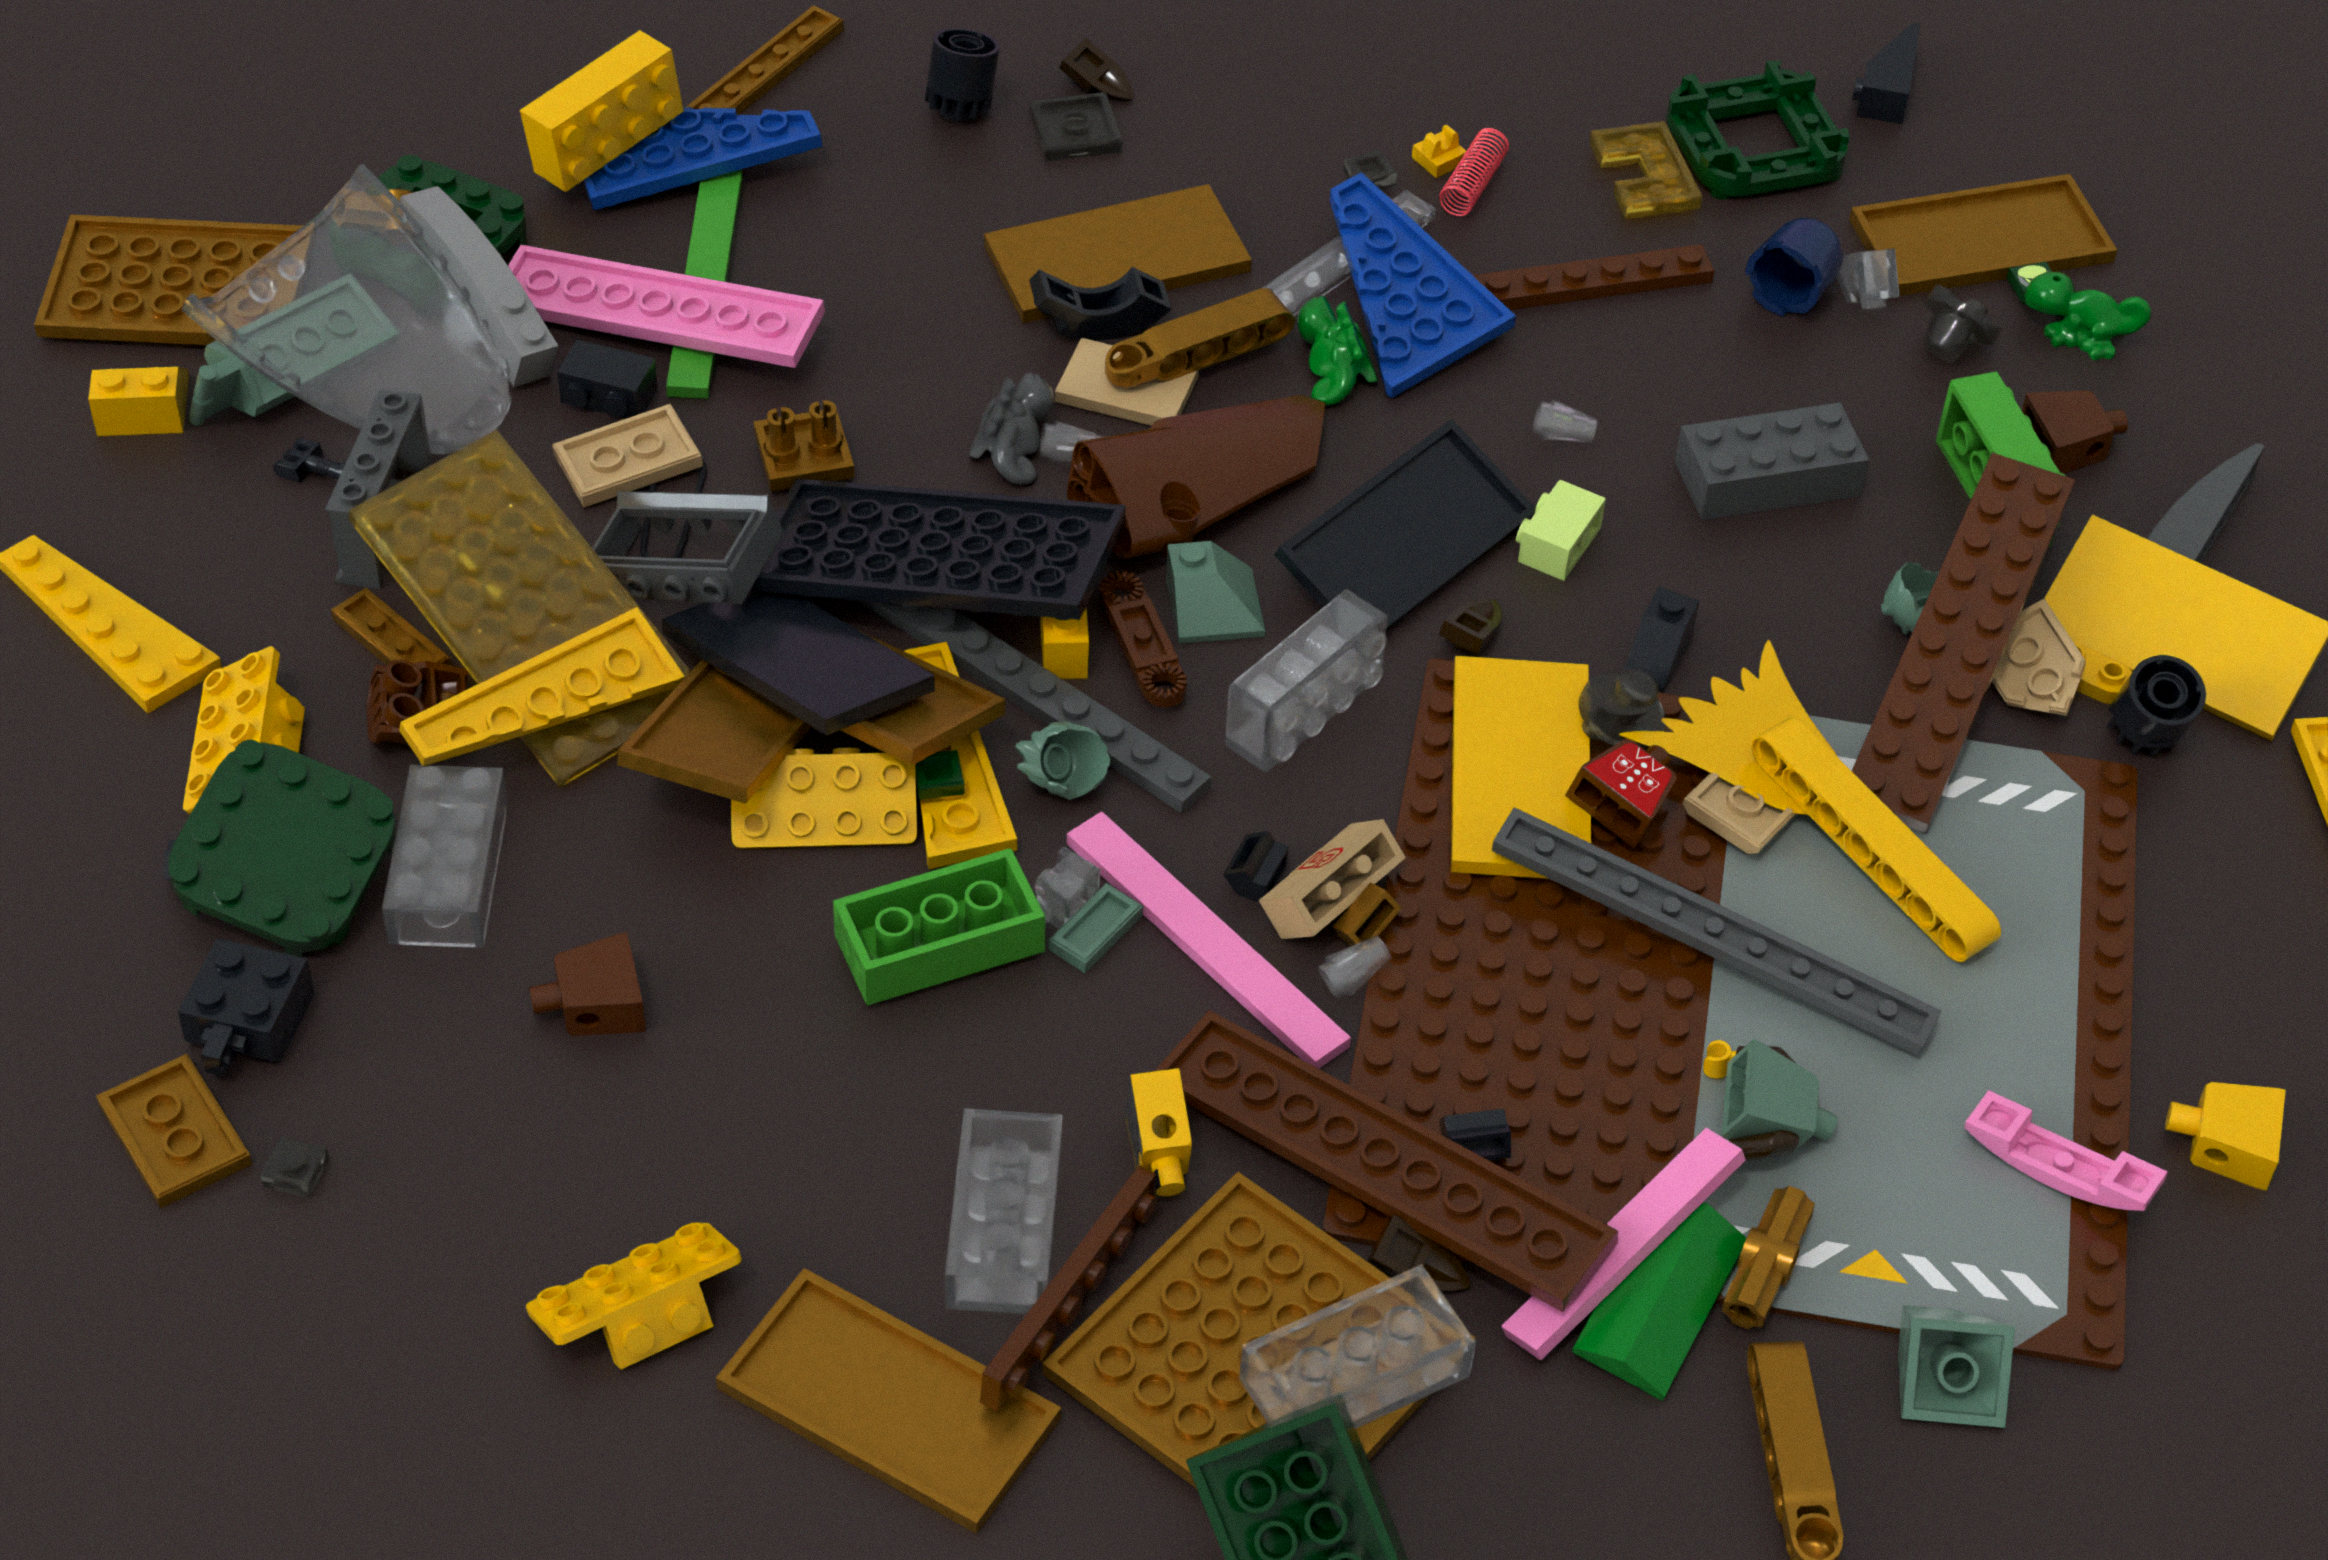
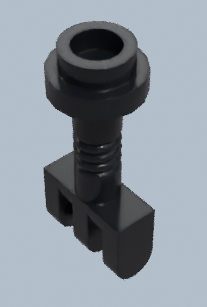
[273,438,347,483]

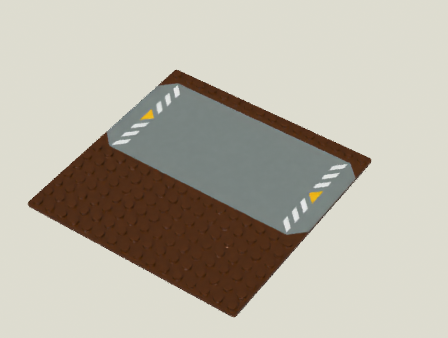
[1322,658,2138,1370]

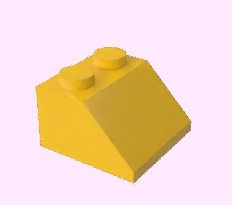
[88,367,189,436]

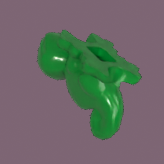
[2024,271,2151,360]
[1297,295,1378,406]

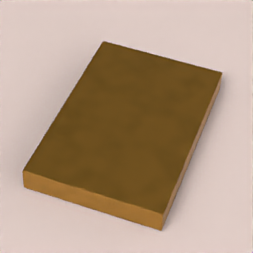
[96,1054,252,1209]

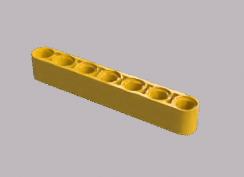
[1751,717,2001,962]

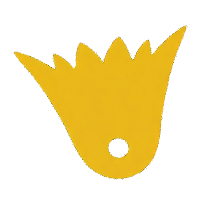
[1619,640,1838,815]

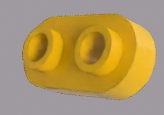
[2074,642,2132,704]

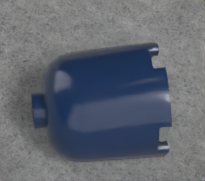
[1745,217,1844,316]

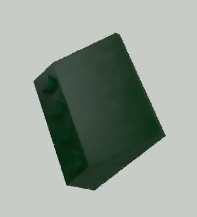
[1186,1393,1409,1560]

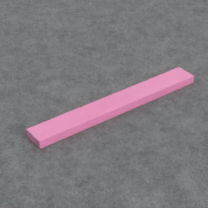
[1066,811,1351,1069]

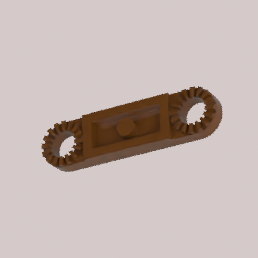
[1100,571,1187,708]

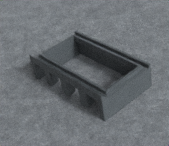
[325,388,433,590]
[576,491,784,604]

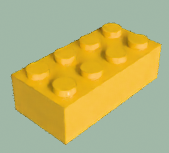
[520,30,684,192]

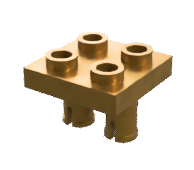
[753,400,855,492]

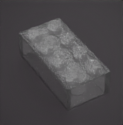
[1225,589,1387,773]
[382,765,508,948]
[945,1108,1063,1314]
[1239,1264,1476,1429]

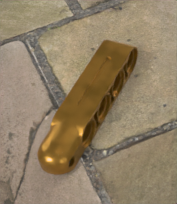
[1105,288,1295,388]
[1747,1341,1843,1560]

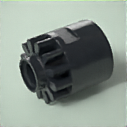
[925,28,1000,121]
[2107,655,2206,757]

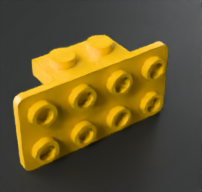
[183,646,305,814]
[731,748,917,849]
[526,1222,742,1370]

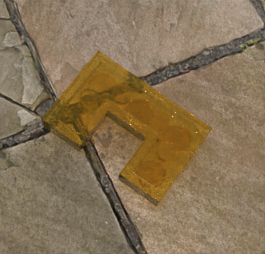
[1589,121,1702,219]

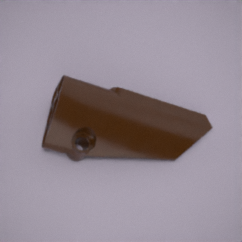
[1067,395,1325,559]

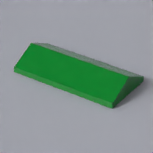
[1571,1203,1747,1401]

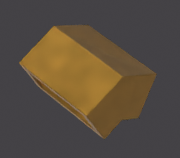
[1333,882,1402,952]

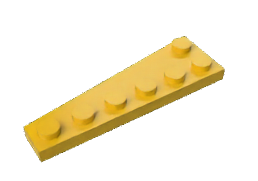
[0,535,222,713]
[399,607,685,767]
[904,642,1017,869]

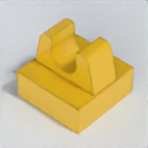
[1412,125,1466,178]

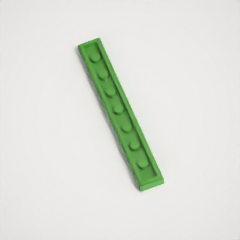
[666,169,743,399]

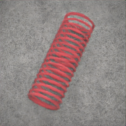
[1439,128,1509,216]

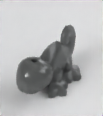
[968,372,1054,486]

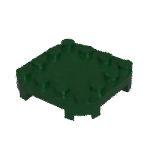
[168,740,396,957]

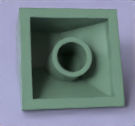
[1166,541,1265,644]
[1898,1305,2015,1428]

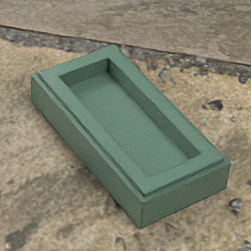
[1048,883,1143,973]

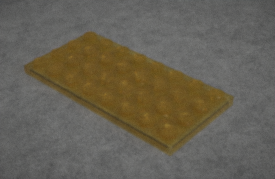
[348,430,691,788]

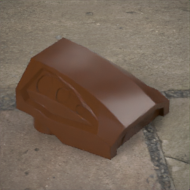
[366,660,469,744]

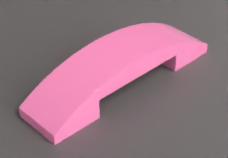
[1965,1090,2168,1211]

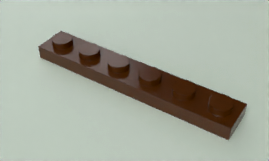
[1473,244,1715,310]
[980,1165,1158,1412]

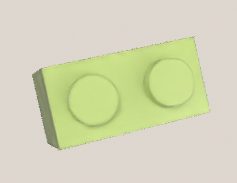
[1516,480,1606,581]

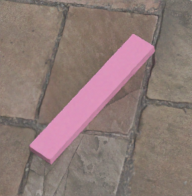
[1501,1128,1746,1361]

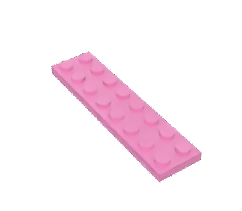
[508,245,825,368]

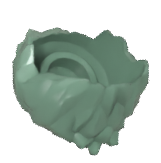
[1881,562,1939,635]
[1015,721,1111,800]

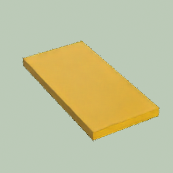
[2045,514,2328,741]
[1451,656,1591,879]

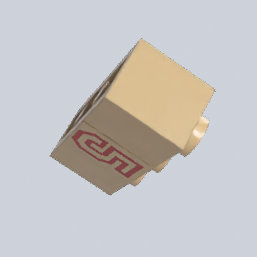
[1259,819,1406,939]

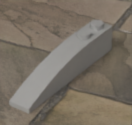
[400,186,558,387]

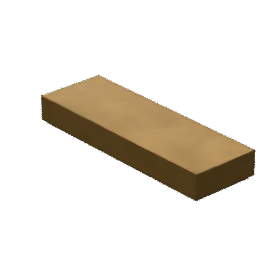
[331,588,451,666]

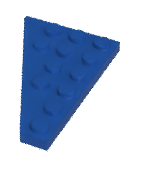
[582,107,823,210]
[1330,172,1516,398]

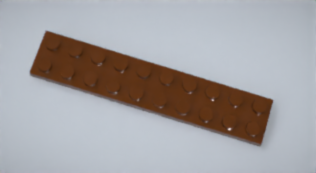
[1852,452,2075,833]
[1153,1010,1618,1312]

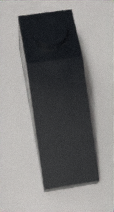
[1852,22,1921,124]

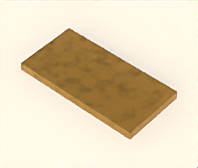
[1849,174,2118,297]
[984,184,1252,323]
[714,630,1005,765]
[617,659,812,804]
[716,1268,1061,1534]

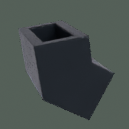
[1223,831,1289,903]
[1439,1108,1511,1161]

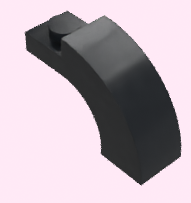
[1029,267,1172,341]

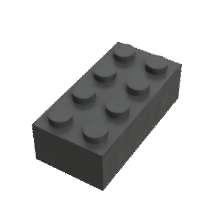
[1675,402,1869,521]

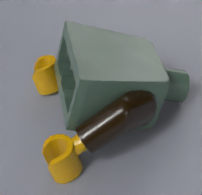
[1703,1039,1837,1162]

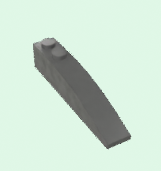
[2147,443,2265,563]

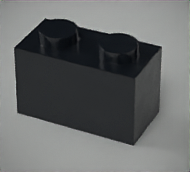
[557,340,658,419]

